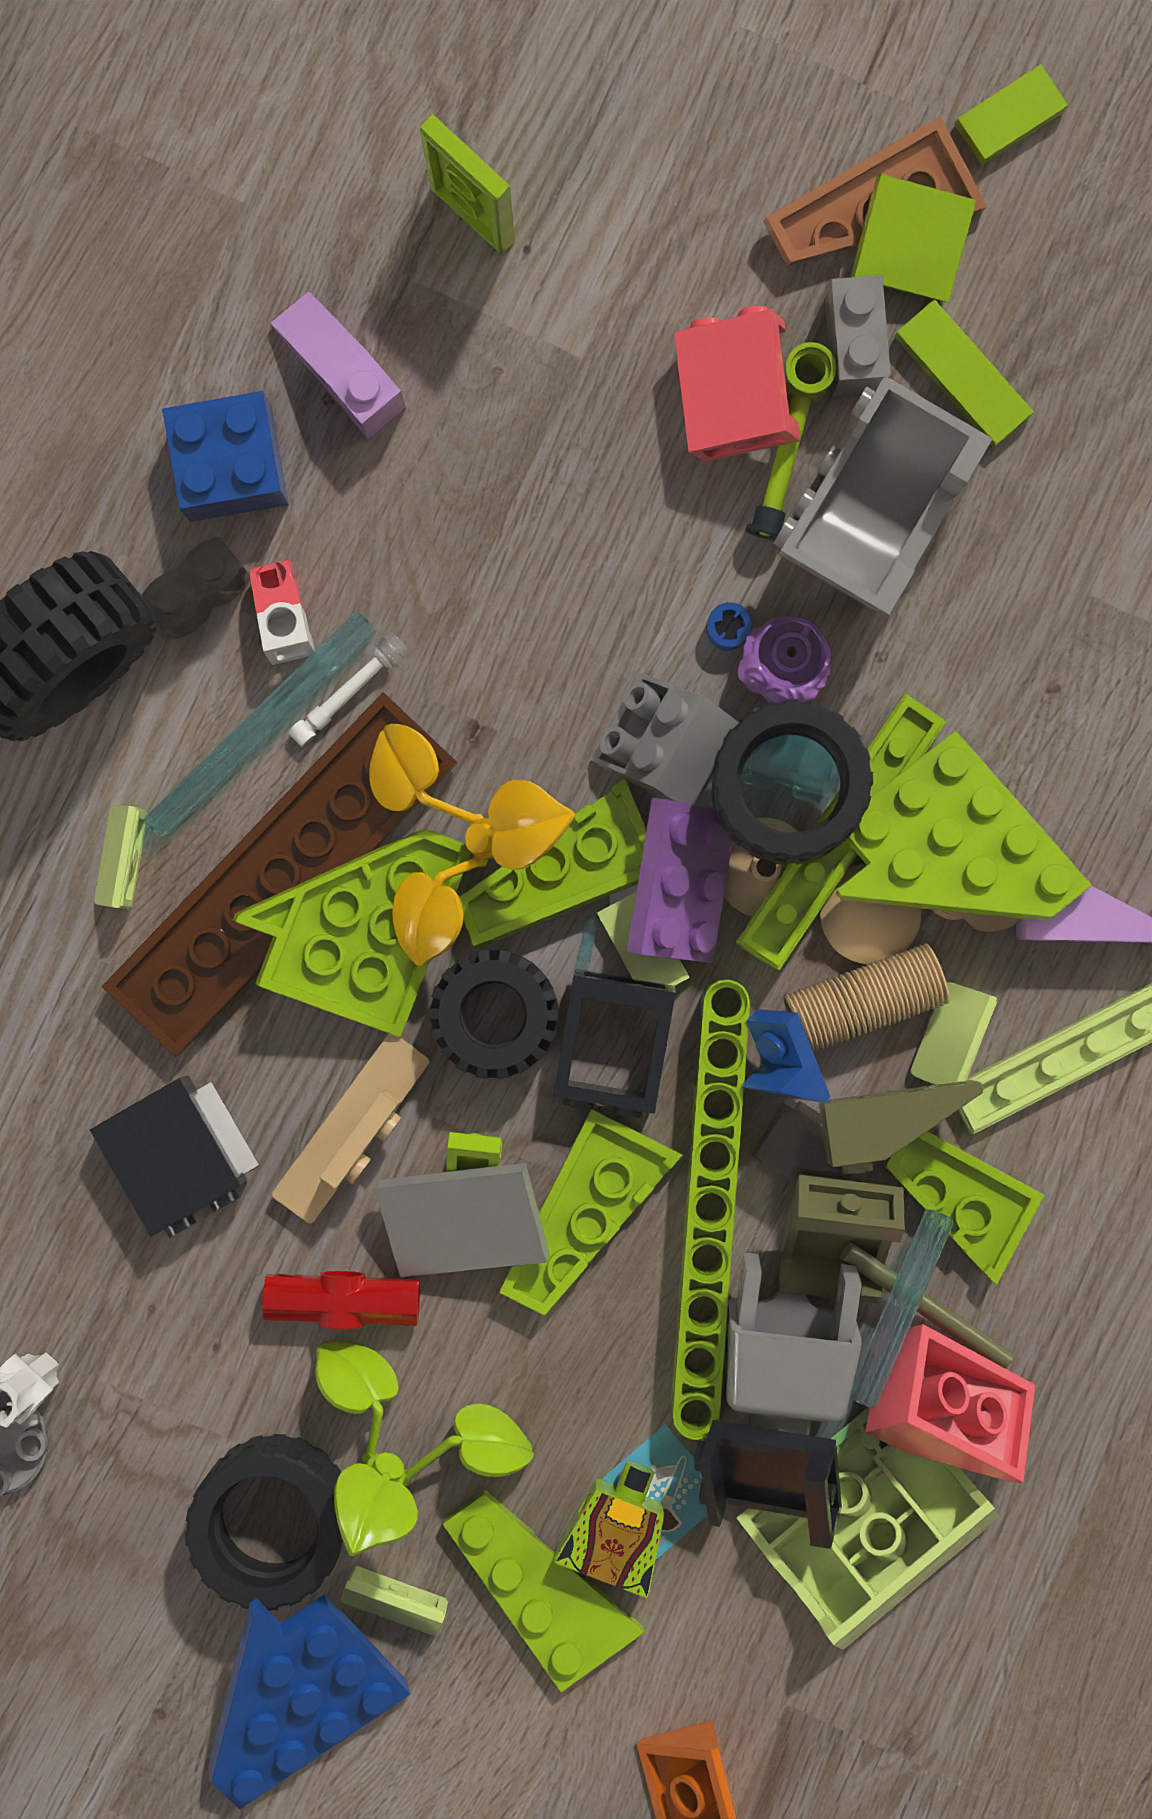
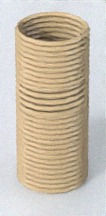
[783,943,950,1053]

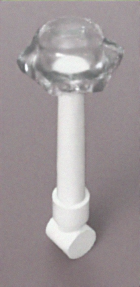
[288,629,412,748]

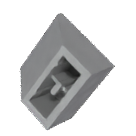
[590,672,739,805]

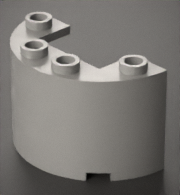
[773,376,993,618]

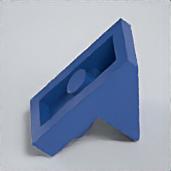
[742,1009,830,1102]

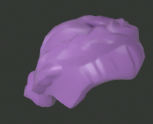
[738,616,831,704]

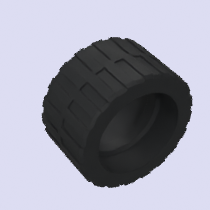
[711,699,873,865]
[185,1434,344,1611]

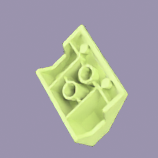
[737,1407,1000,1650]

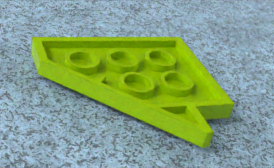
[836,730,1092,921]
[233,828,472,1037]

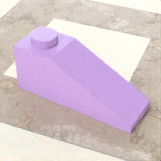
[271,291,406,439]
[1016,886,1152,943]

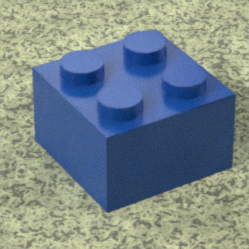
[162,391,289,522]

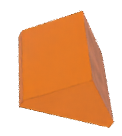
[636,1720,738,1819]

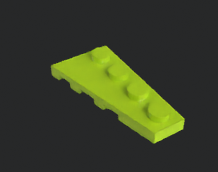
[499,1108,683,1316]
[443,1490,645,1693]

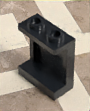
[90,1075,248,1238]
[694,1420,842,1549]

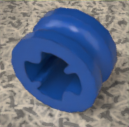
[706,602,752,651]

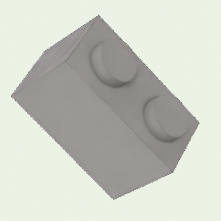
[824,275,891,397]

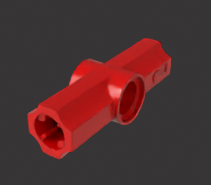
[262,1271,421,1329]

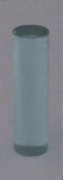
[578,916,599,963]

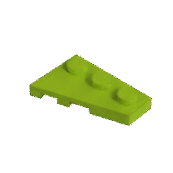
[883,1131,1045,1285]

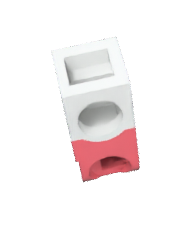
[250,559,316,665]

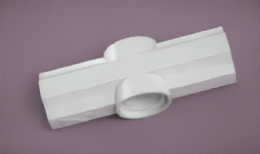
[0,1353,59,1428]

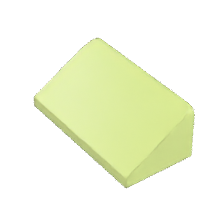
[94,805,148,910]
[910,982,997,1085]
[341,1566,448,1635]

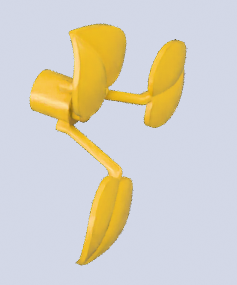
[369,724,575,966]

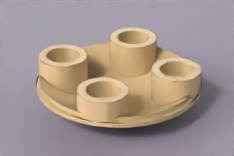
[820,864,921,964]

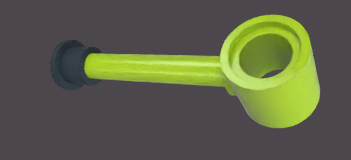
[745,342,837,541]

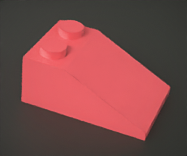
[865,1324,1035,1483]

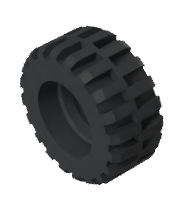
[0,551,157,741]

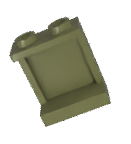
[779,1175,905,1303]

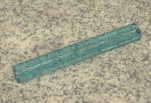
[850,1209,953,1408]

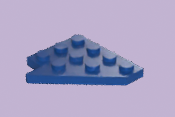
[208,1594,411,1809]

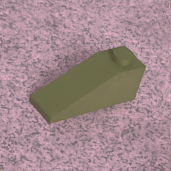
[818,1080,983,1174]

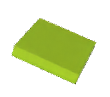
[850,174,977,303]

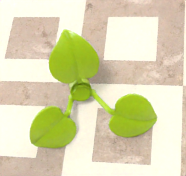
[315,1341,534,1556]

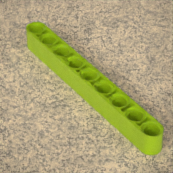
[671,979,750,1440]

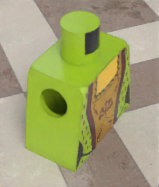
[555,1461,664,1598]

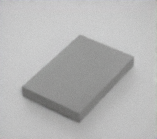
[374,1163,549,1277]

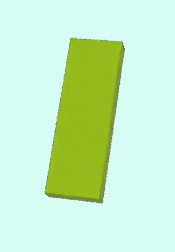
[894,299,1034,449]

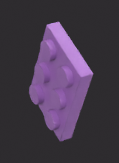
[627,798,733,963]

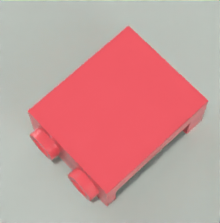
[674,306,800,462]

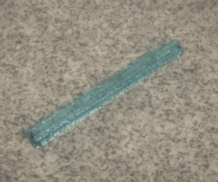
[144,612,375,838]

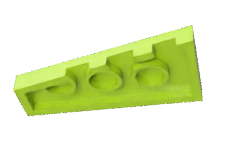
[459,778,647,950]

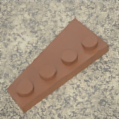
[763,116,988,266]

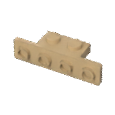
[272,1033,430,1223]

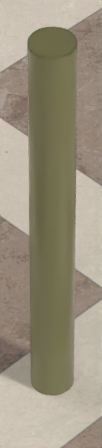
[840,1242,1013,1369]

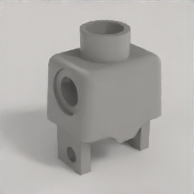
[724,1252,862,1435]

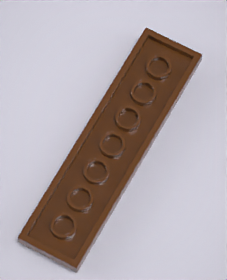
[101,692,458,1057]

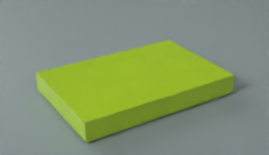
[420,114,515,253]

